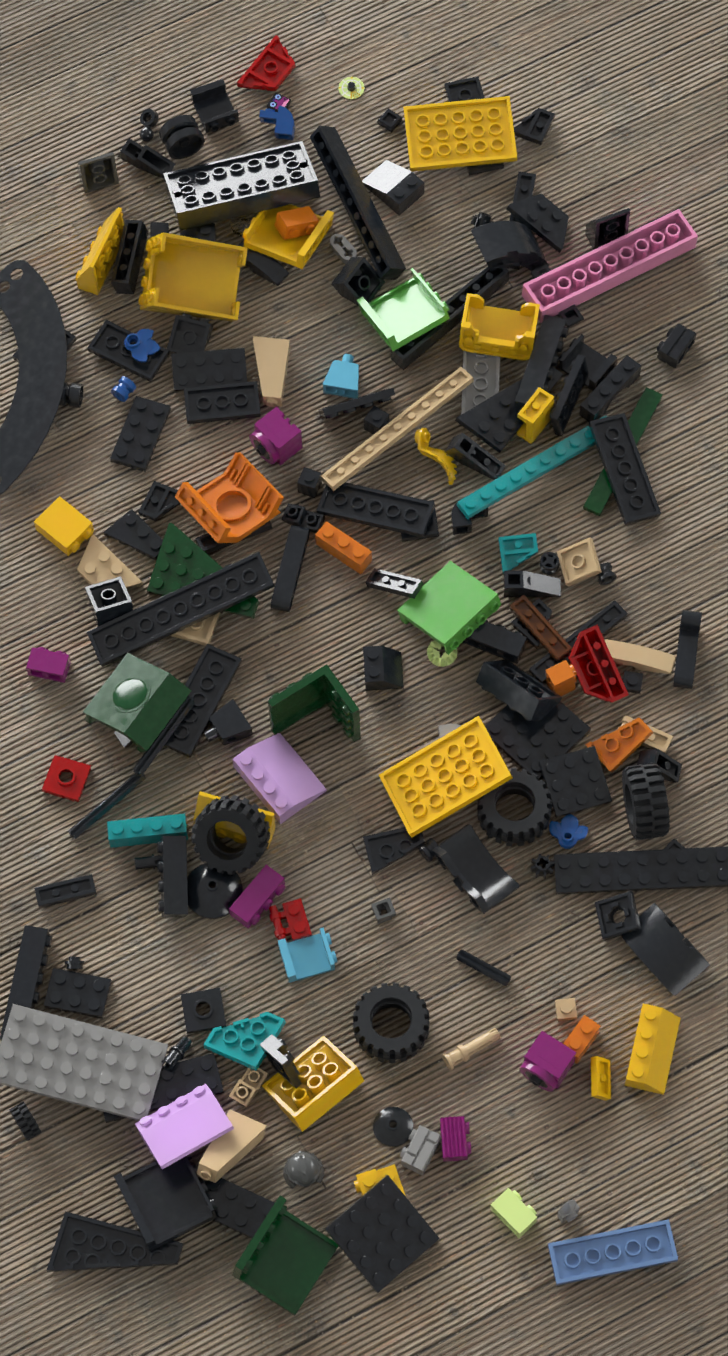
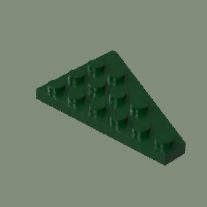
[147,522,259,619]

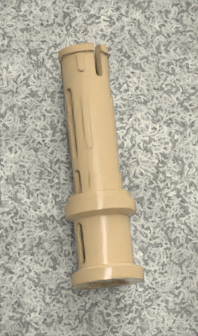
[442,1028,501,1070]

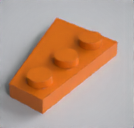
[585,717,654,773]

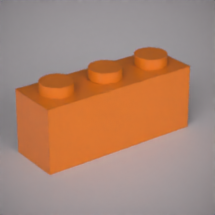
[315,521,372,575]

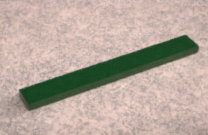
[583,387,663,516]

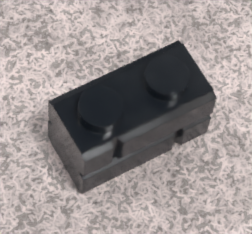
[657,323,696,368]

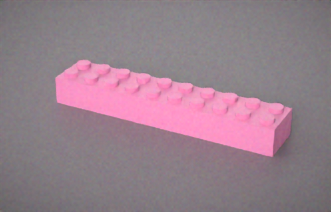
[522,209,698,323]

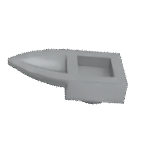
[557,1199,580,1223]

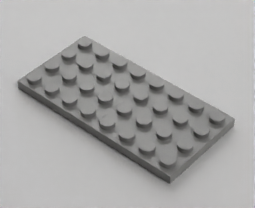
[0,1004,168,1121]

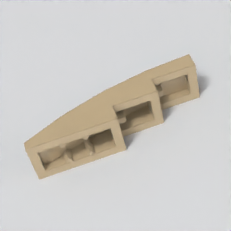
[604,639,677,674]

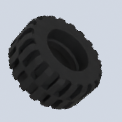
[622,762,670,840]
[477,768,552,846]
[191,795,270,875]
[353,982,429,1063]

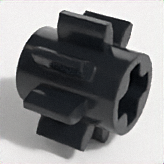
[471,212,494,228]
[530,854,554,879]

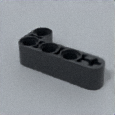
[673,610,702,689]

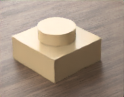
[555,998,578,1021]

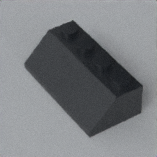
[476,659,562,721]

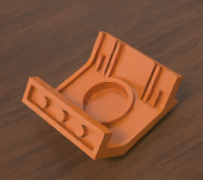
[175,452,284,543]

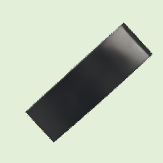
[117,138,176,178]
[238,239,289,286]

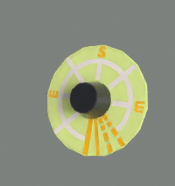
[338,77,365,99]

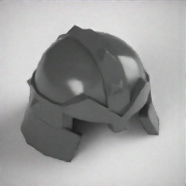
[283,1150,324,1189]

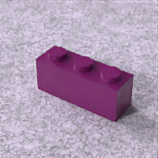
[229,865,286,929]

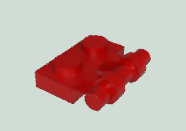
[269,898,312,942]

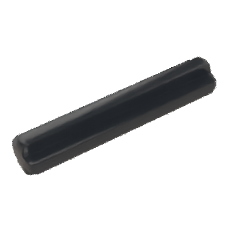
[456,949,511,986]

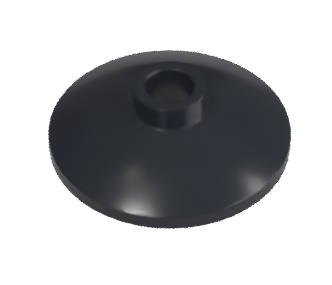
[373,1107,413,1147]

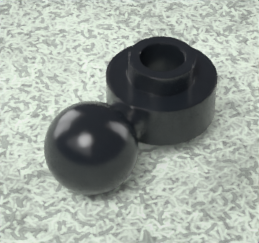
[139,109,159,142]

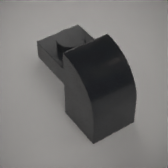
[451,503,488,535]

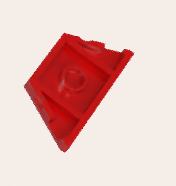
[237,35,296,91]

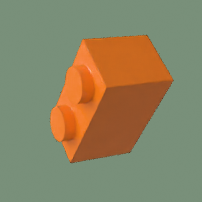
[274,206,319,240]
[545,660,577,696]
[563,1015,601,1064]

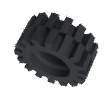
[9,1101,42,1141]

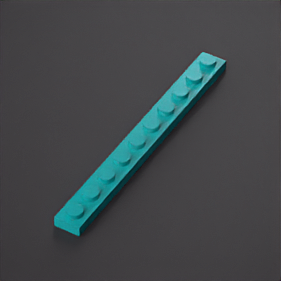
[457,415,608,519]

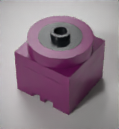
[249,406,303,466]
[519,1031,576,1092]

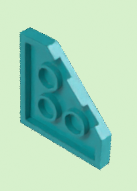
[203,1012,286,1071]

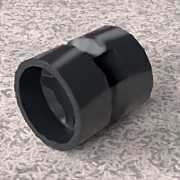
[59,382,83,408]

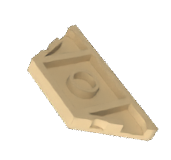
[77,534,143,588]

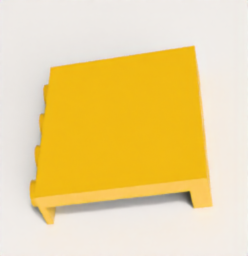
[242,204,334,270]

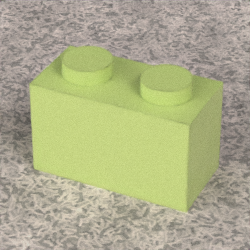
[490,1188,537,1238]

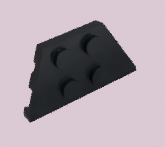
[506,194,569,253]

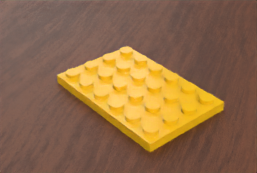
[403,96,517,172]
[379,716,513,837]

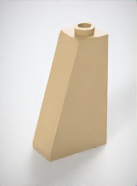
[253,336,290,407]
[197,1110,267,1183]

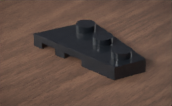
[104,509,163,561]

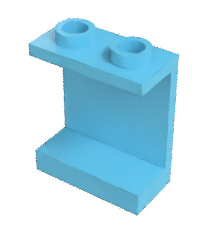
[278,927,337,983]

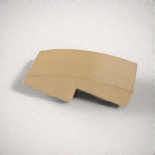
[229,1068,269,1107]

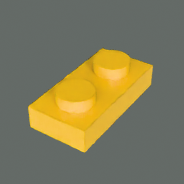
[591,1056,611,1101]

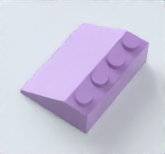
[233,733,327,824]
[135,1084,234,1169]

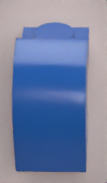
[259,106,295,140]

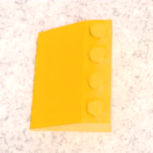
[75,207,124,295]
[262,1035,364,1132]

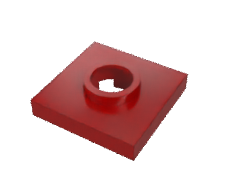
[42,755,92,802]

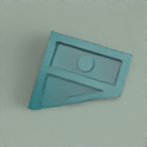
[498,533,538,574]

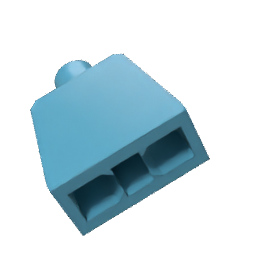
[323,354,359,398]

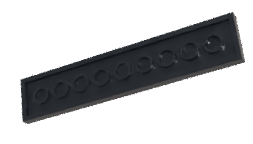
[87,552,275,667]
[554,846,728,895]

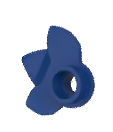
[124,329,160,362]
[549,814,588,849]

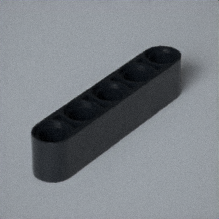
[271,525,310,612]

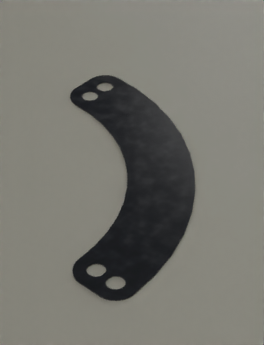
[0,260,67,495]

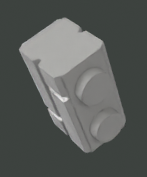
[399,1125,441,1175]

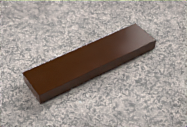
[509,595,572,662]

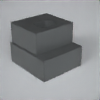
[371,897,396,924]

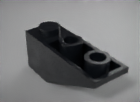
[504,571,561,597]

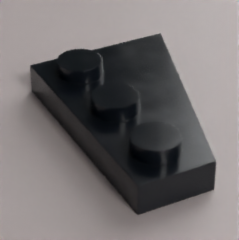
[363,827,425,875]

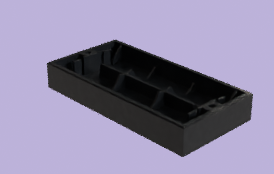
[163,141,320,230]

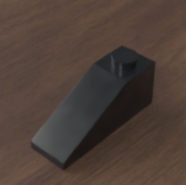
[445,433,506,480]

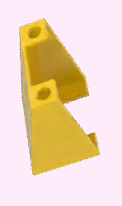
[138,232,248,322]

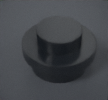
[64,957,84,969]

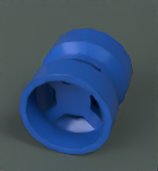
[111,376,136,402]

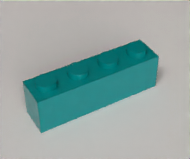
[107,813,188,848]

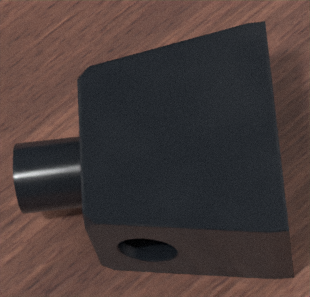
[203,699,253,745]

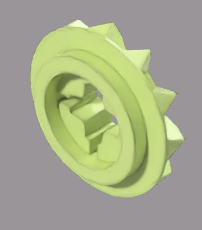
[427,640,458,667]

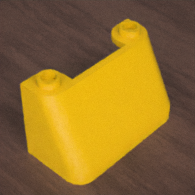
[459,293,540,360]

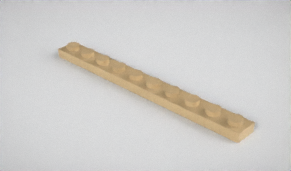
[321,367,474,491]

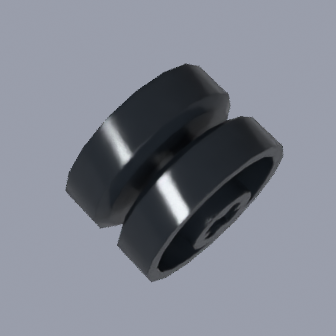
[159,115,205,159]

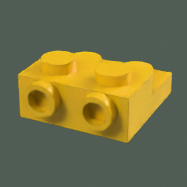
[353,1164,406,1196]

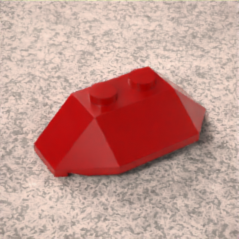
[569,624,629,703]

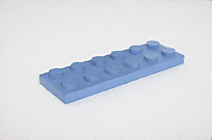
[548,1219,678,1286]

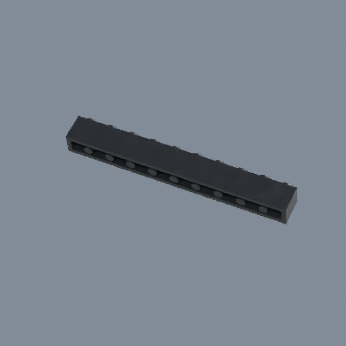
[310,126,406,280]

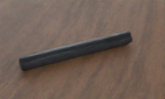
[133,696,195,776]
[68,773,146,839]

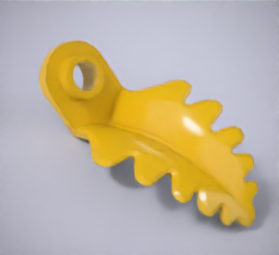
[415,428,457,485]

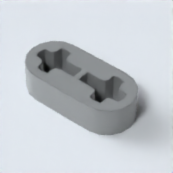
[330,234,357,264]

